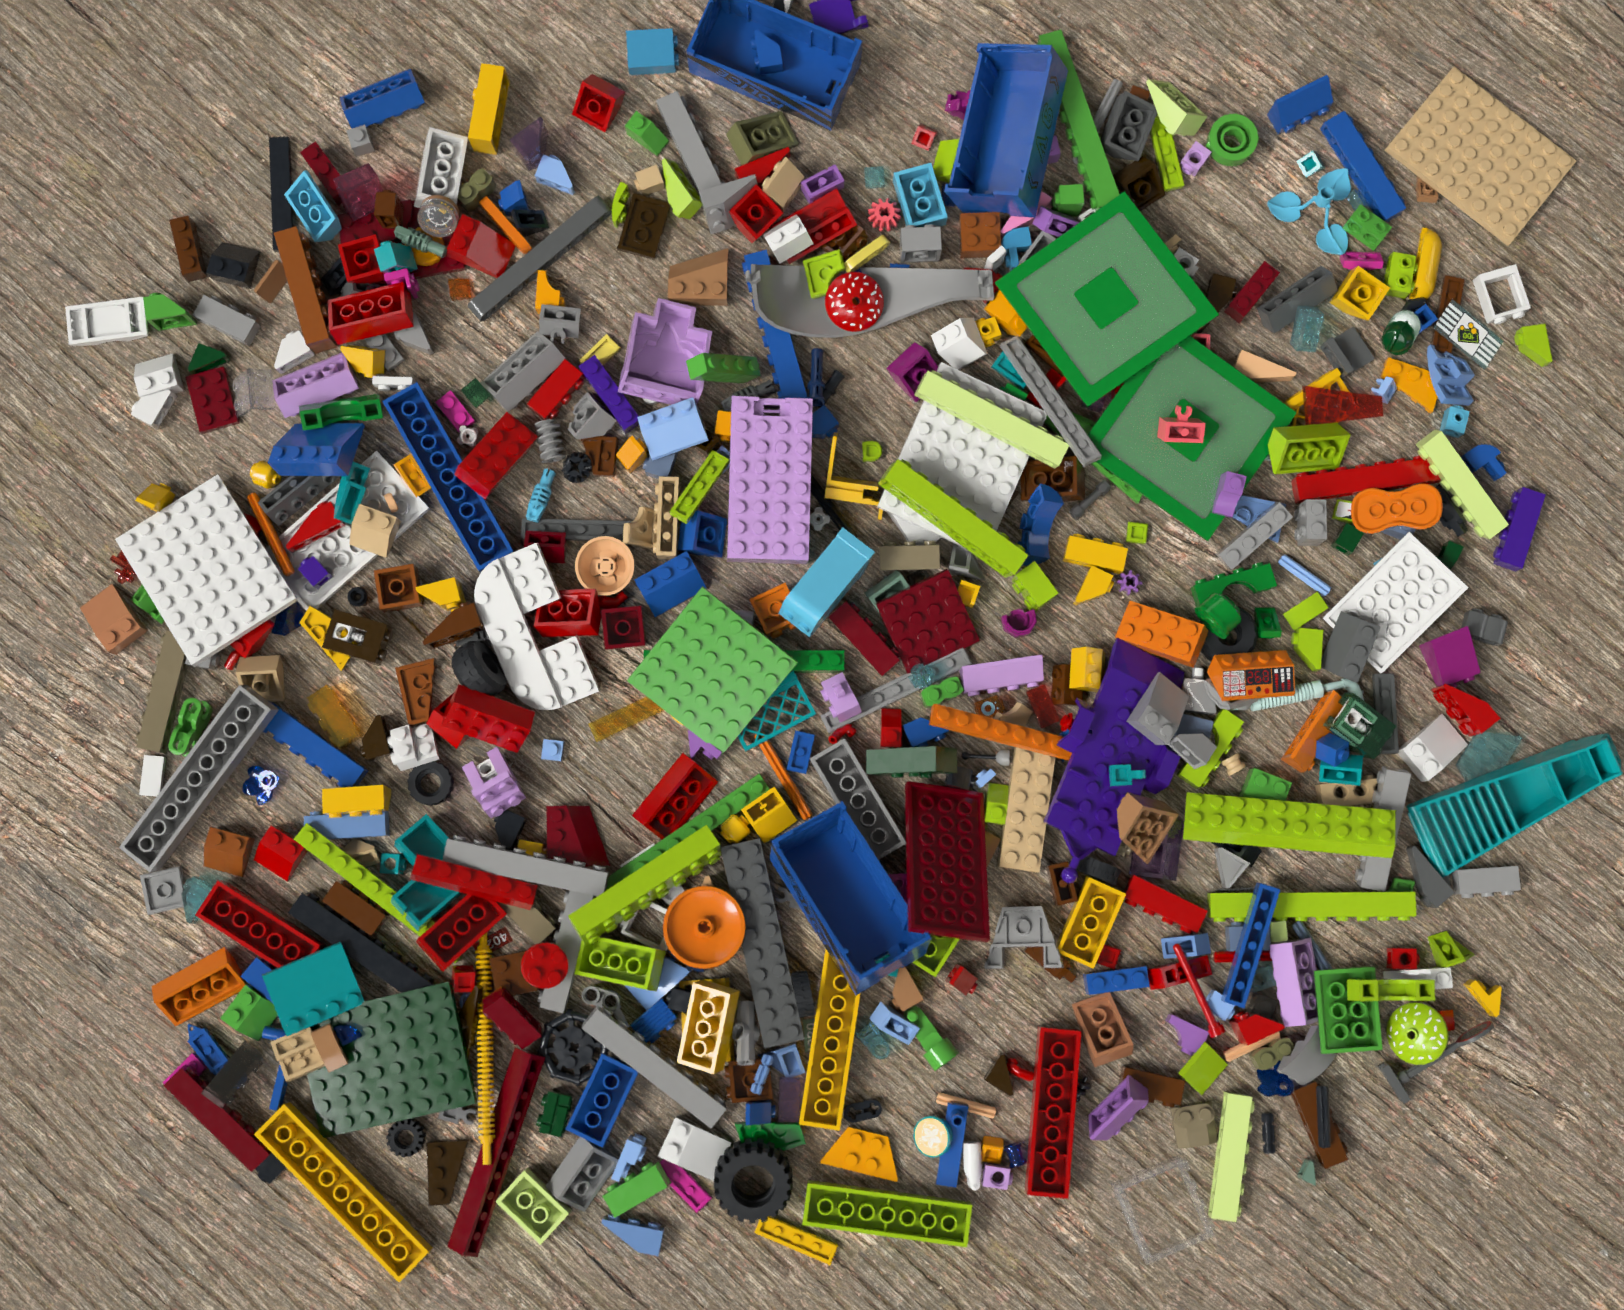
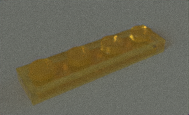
[588,696,665,743]

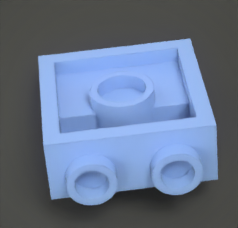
[611,1133,647,1182]

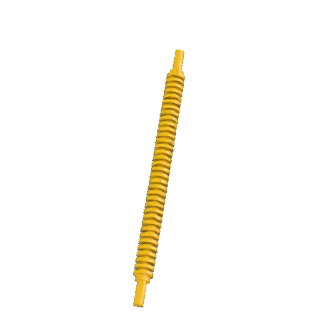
[475,933,495,1165]

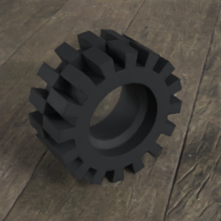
[386,1118,426,1157]

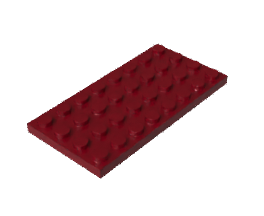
[905,781,990,943]

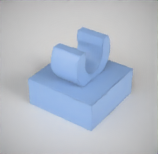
[1371,376,1397,404]

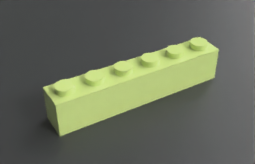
[1416,430,1509,539]
[1208,1091,1255,1222]

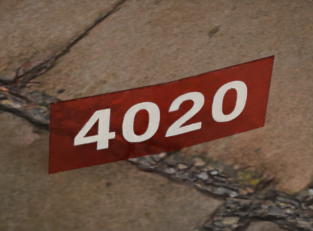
[473,927,513,955]

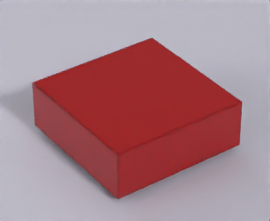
[1096,944,1121,969]

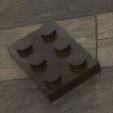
[617,193,671,260]

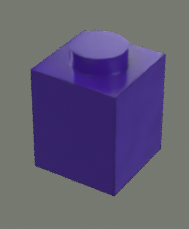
[298,556,333,589]

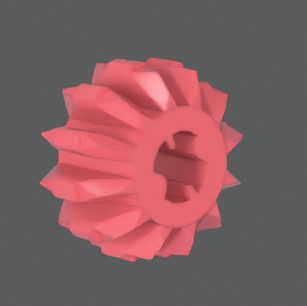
[868,198,901,232]

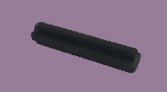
[1316,1085,1331,1148]

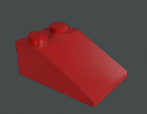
[446,214,516,278]

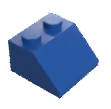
[677,510,727,558]

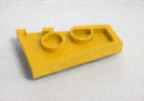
[299,606,359,671]

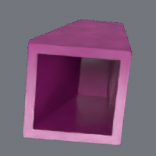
[1419,626,1481,688]

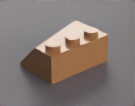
[668,248,729,306]
[1117,792,1179,865]

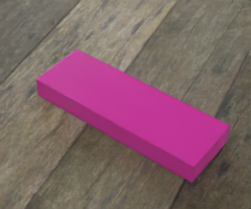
[660,1159,712,1213]

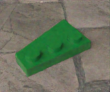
[735,1122,806,1151]

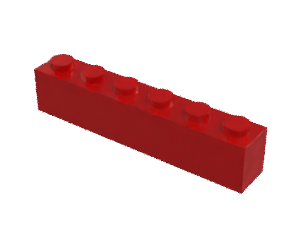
[410,854,538,910]

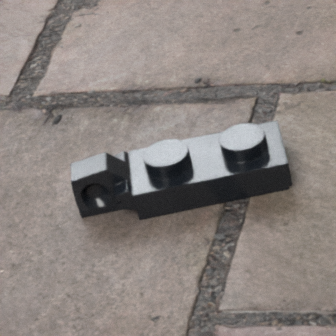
[1435,484,1468,537]

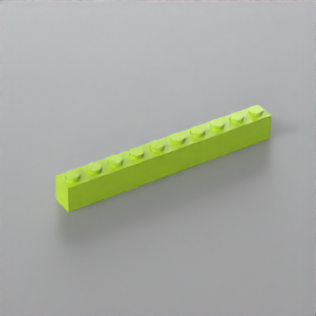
[1207,892,1417,922]

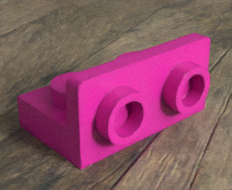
[384,268,420,299]

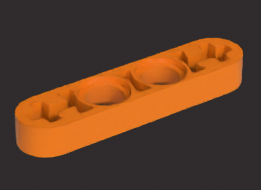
[478,196,532,255]

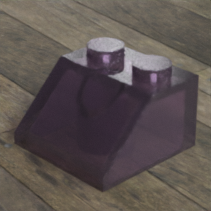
[510,117,548,171]

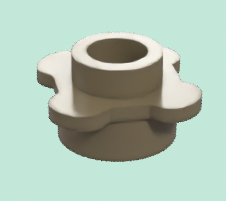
[1118,841,1133,859]

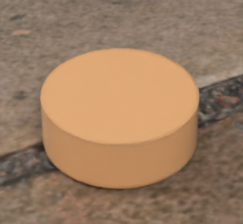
[383,493,398,513]

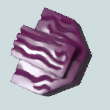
[945,90,971,120]
[1001,609,1037,638]

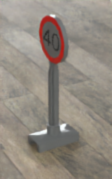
[1378,1021,1494,1104]

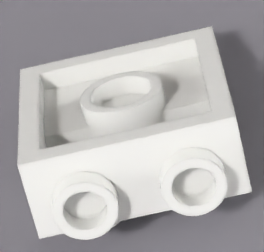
[387,724,440,771]

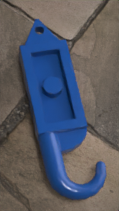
[188,1024,245,1090]

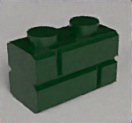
[536,1090,574,1137]

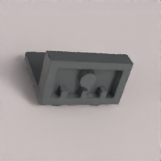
[1320,327,1374,379]

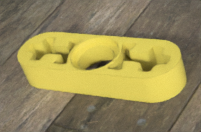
[844,235,890,273]

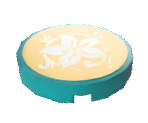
[913,1115,953,1158]

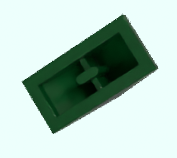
[188,343,231,375]

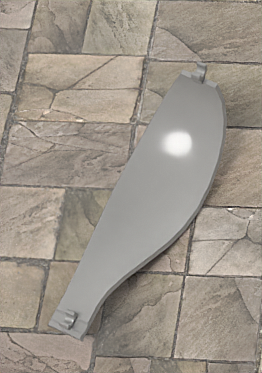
[745,264,994,338]

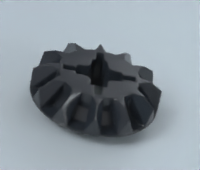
[562,452,592,483]

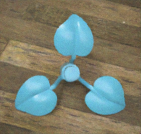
[1267,168,1351,255]

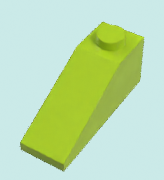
[662,158,702,220]

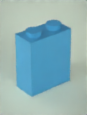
[626,28,679,75]

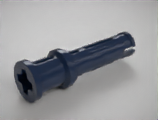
[808,348,825,406]

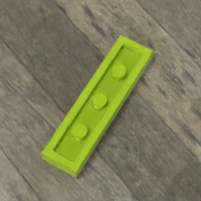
[1150,114,1184,192]
[670,450,729,524]

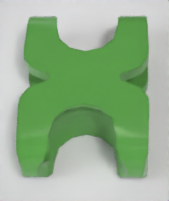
[168,698,213,757]

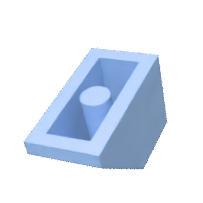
[535,155,575,195]
[869,1002,920,1045]

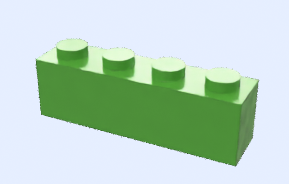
[686,353,761,383]

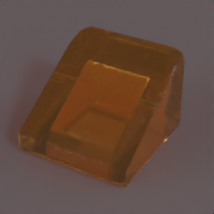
[448,279,472,301]

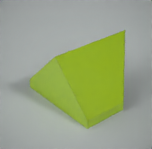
[1428,931,1475,968]

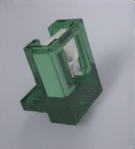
[1323,692,1396,759]

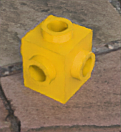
[975,316,1002,348]

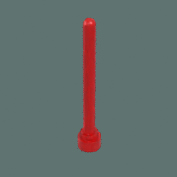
[1173,944,1226,1038]

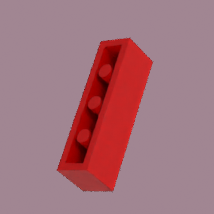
[1123,875,1208,935]

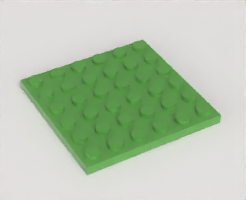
[627,586,798,755]

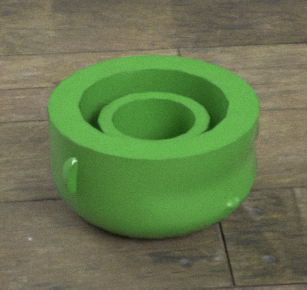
[1206,114,1259,166]

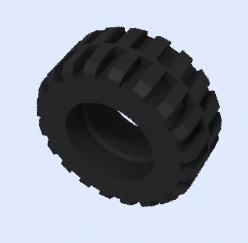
[714,1138,793,1223]

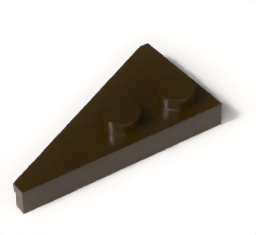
[458,985,483,1065]

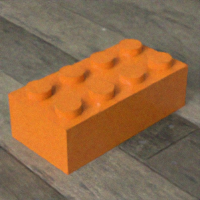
[1115,601,1208,668]

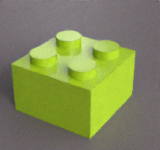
[1012,561,1058,612]

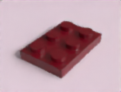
[185,366,240,434]

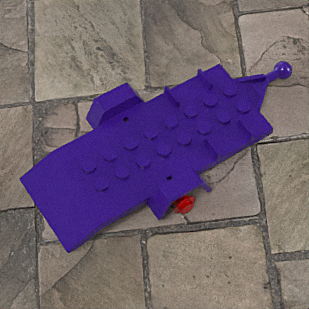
[1043,638,1185,883]

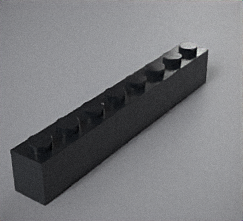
[288,892,436,993]

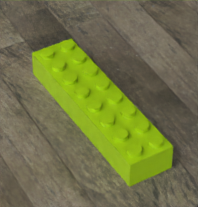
[877,459,1028,578]
[568,825,721,945]
[802,1180,972,1247]

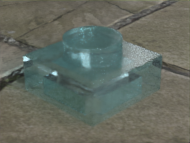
[864,166,885,189]

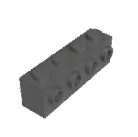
[1257,266,1338,333]
[258,476,340,526]

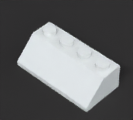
[414,127,468,208]

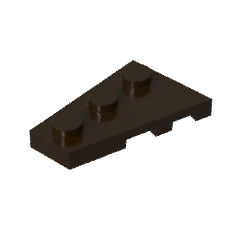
[427,1140,469,1206]

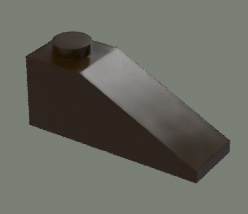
[1197,273,1238,334]

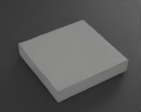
[140,866,189,915]

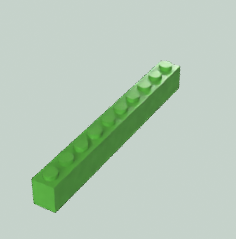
[1036,29,1119,211]

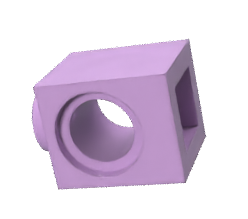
[1180,141,1211,177]
[981,1163,1013,1190]

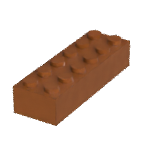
[274,226,337,354]

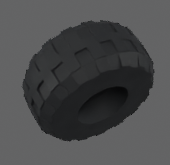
[1199,606,1258,661]
[451,641,507,697]

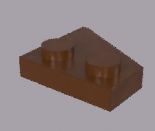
[581,436,619,477]

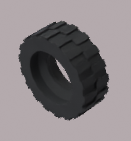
[407,761,454,806]
[1076,856,1121,885]
[791,970,816,1018]

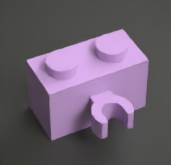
[820,672,862,723]

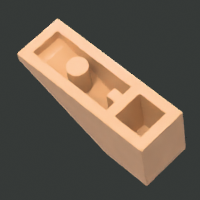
[1233,350,1297,383]

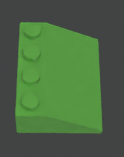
[1314,966,1383,1054]

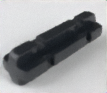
[1261,1112,1276,1154]

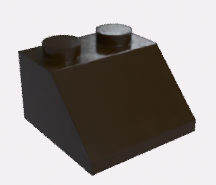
[1113,156,1166,211]

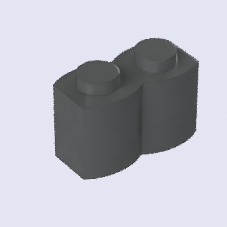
[1461,609,1508,646]

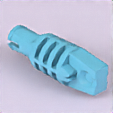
[526,469,556,523]

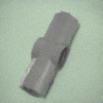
[732,1001,760,1066]

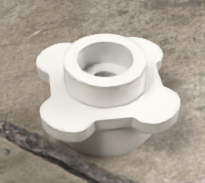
[457,425,478,447]
[810,507,830,531]

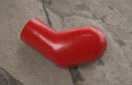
[224,650,253,670]
[1007,1058,1034,1082]

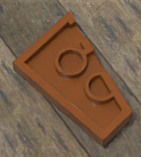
[395,658,435,726]

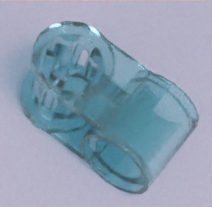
[855,1020,890,1059]

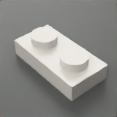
[372,376,416,391]

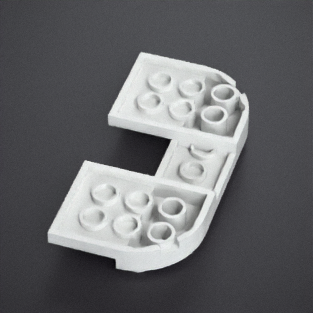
[474,543,600,710]

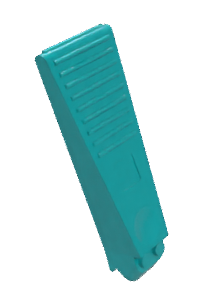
[1406,733,1623,878]

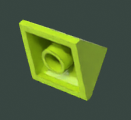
[933,139,959,183]

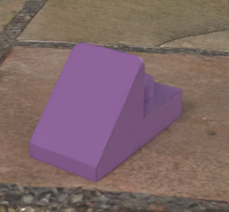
[688,730,722,760]

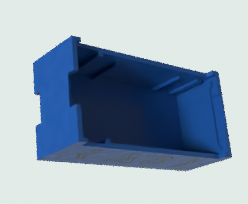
[944,43,1068,218]

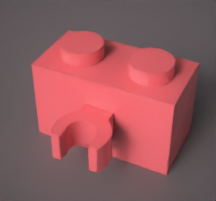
[1157,405,1205,443]

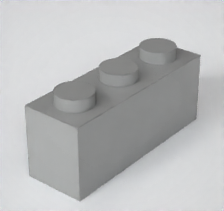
[193,295,261,347]
[1452,866,1521,898]

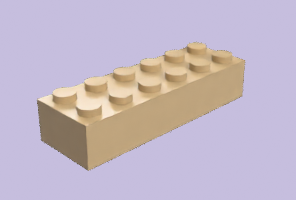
[997,747,1055,873]

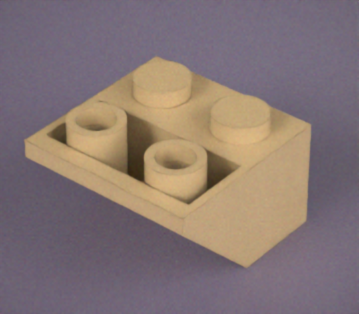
[762,157,805,213]

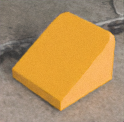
[981,1136,1004,1164]

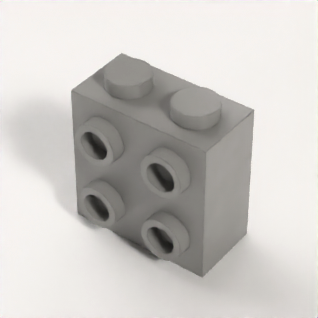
[1294,500,1327,546]

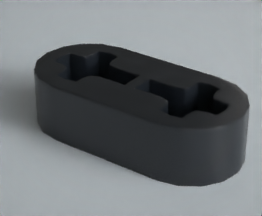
[844,1099,882,1123]

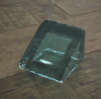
[1347,190,1368,211]

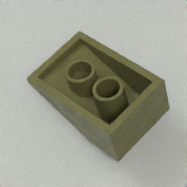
[726,111,799,165]

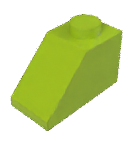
[1514,324,1553,367]
[1291,628,1323,672]
[984,783,1009,825]

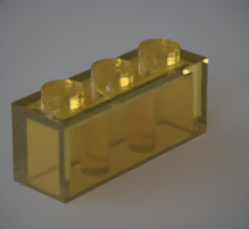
[307,685,363,749]

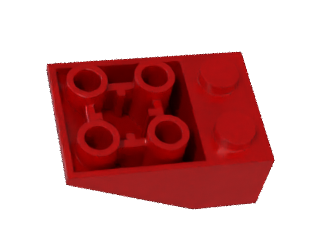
[1431,684,1501,737]

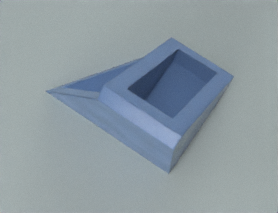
[758,1042,806,1079]

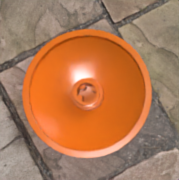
[663,886,745,969]

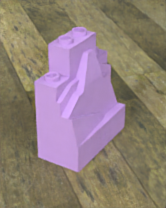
[618,298,712,405]

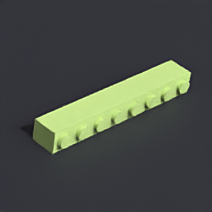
[914,370,1069,468]

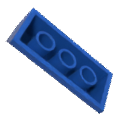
[339,68,425,129]
[565,1053,639,1148]

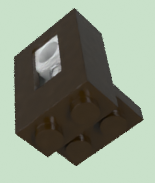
[322,609,393,666]

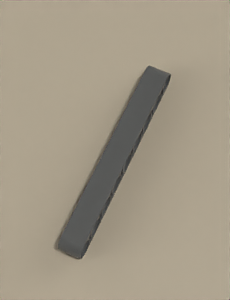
[467,196,612,322]

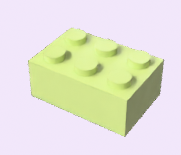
[496,1167,572,1245]

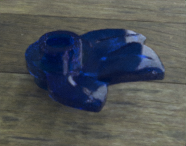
[242,765,279,806]
[1257,1061,1294,1097]

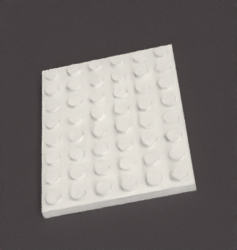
[877,362,1047,547]
[115,474,298,667]

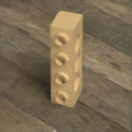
[1315,775,1377,806]

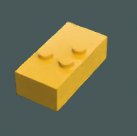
[468,63,510,155]
[1056,876,1126,969]
[677,979,740,1074]

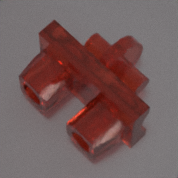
[110,550,138,584]

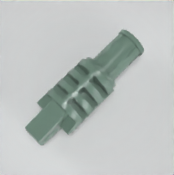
[394,225,448,258]

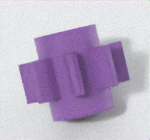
[1116,570,1142,596]

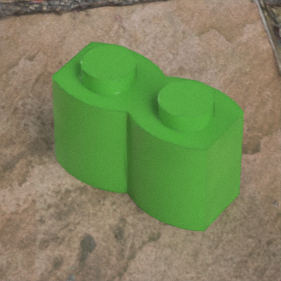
[920,677,963,708]

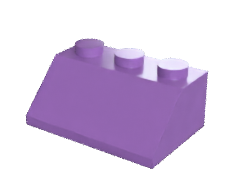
[1088,1075,1149,1140]

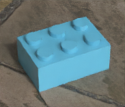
[893,163,948,227]

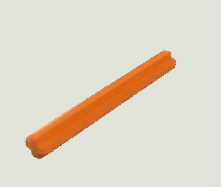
[247,493,295,577]
[754,731,812,820]

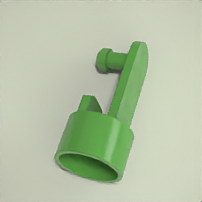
[904,1006,959,1071]

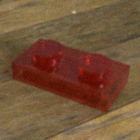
[1025,684,1060,729]

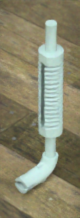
[1228,678,1365,712]

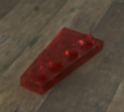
[1302,386,1383,425]

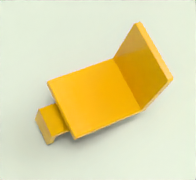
[824,432,883,520]

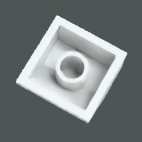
[763,214,814,264]
[931,318,988,370]
[134,353,184,398]

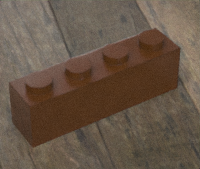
[1289,1081,1348,1169]

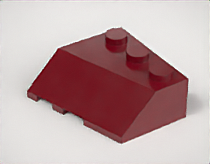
[546,806,611,866]

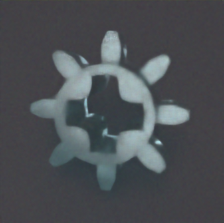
[908,664,935,689]

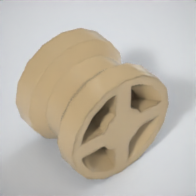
[1221,752,1246,776]

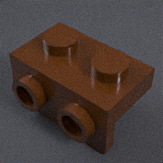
[1051,664,1083,706]

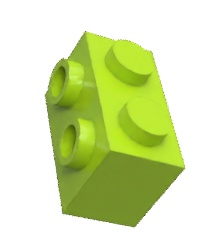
[1384,252,1418,299]

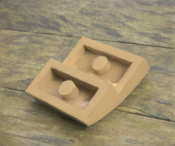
[270,1027,325,1082]

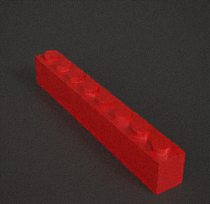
[1291,456,1442,504]

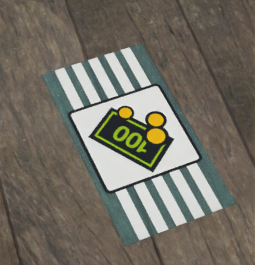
[1433,299,1503,370]

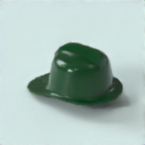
[1382,310,1421,355]

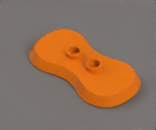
[1351,484,1443,534]

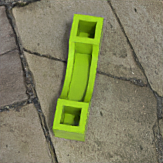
[1176,709,1244,789]
[1347,979,1435,1001]

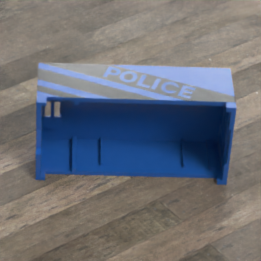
[686,0,862,131]
[770,801,931,996]

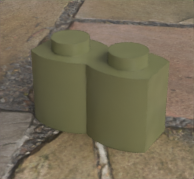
[457,168,496,212]
[1248,1036,1294,1070]

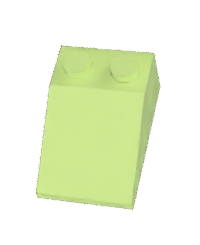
[1146,79,1207,136]

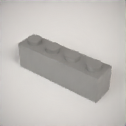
[1215,502,1293,570]

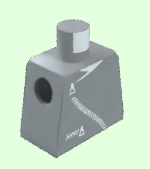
[1181,668,1216,715]

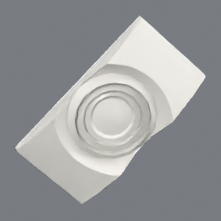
[65,297,149,346]

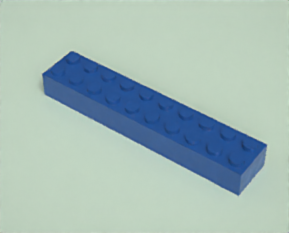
[382,382,515,573]

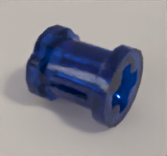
[1003,1142,1027,1168]

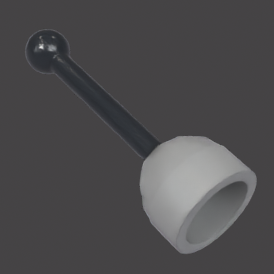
[961,750,1010,766]

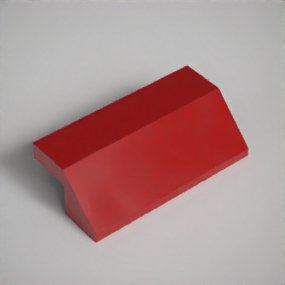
[769,188,857,264]

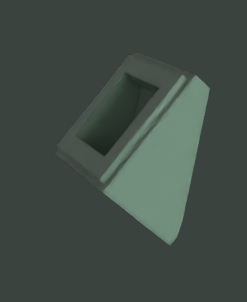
[1297,1158,1316,1186]

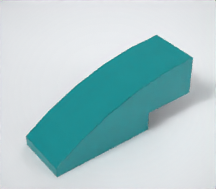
[334,462,370,525]

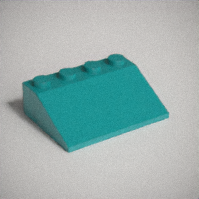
[262,942,364,1036]

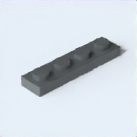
[1372,673,1399,754]

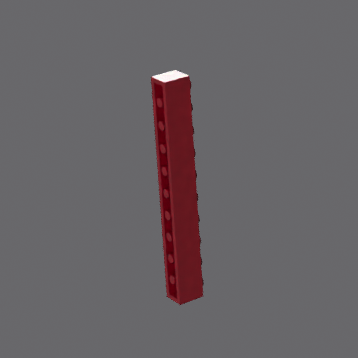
[447,1047,545,1257]

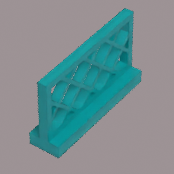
[737,671,816,752]

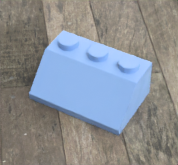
[637,397,708,461]

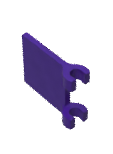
[809,0,869,34]

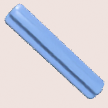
[1278,554,1331,596]

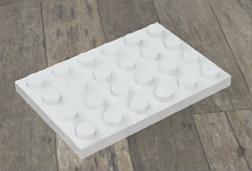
[1322,532,1468,674]

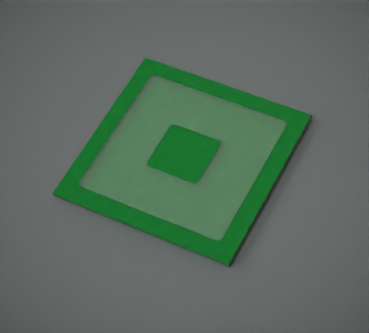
[995,191,1219,407]
[1088,336,1297,541]

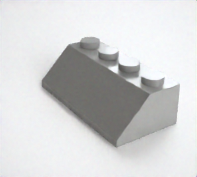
[480,331,566,412]

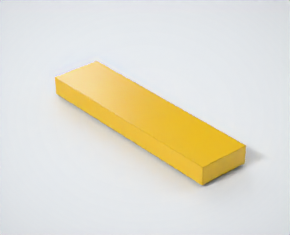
[754,1216,838,1265]

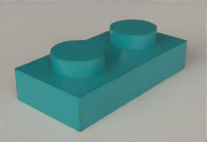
[991,351,1026,390]

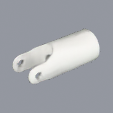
[963,1141,982,1191]

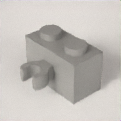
[539,304,581,344]

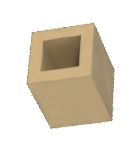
[633,165,665,196]

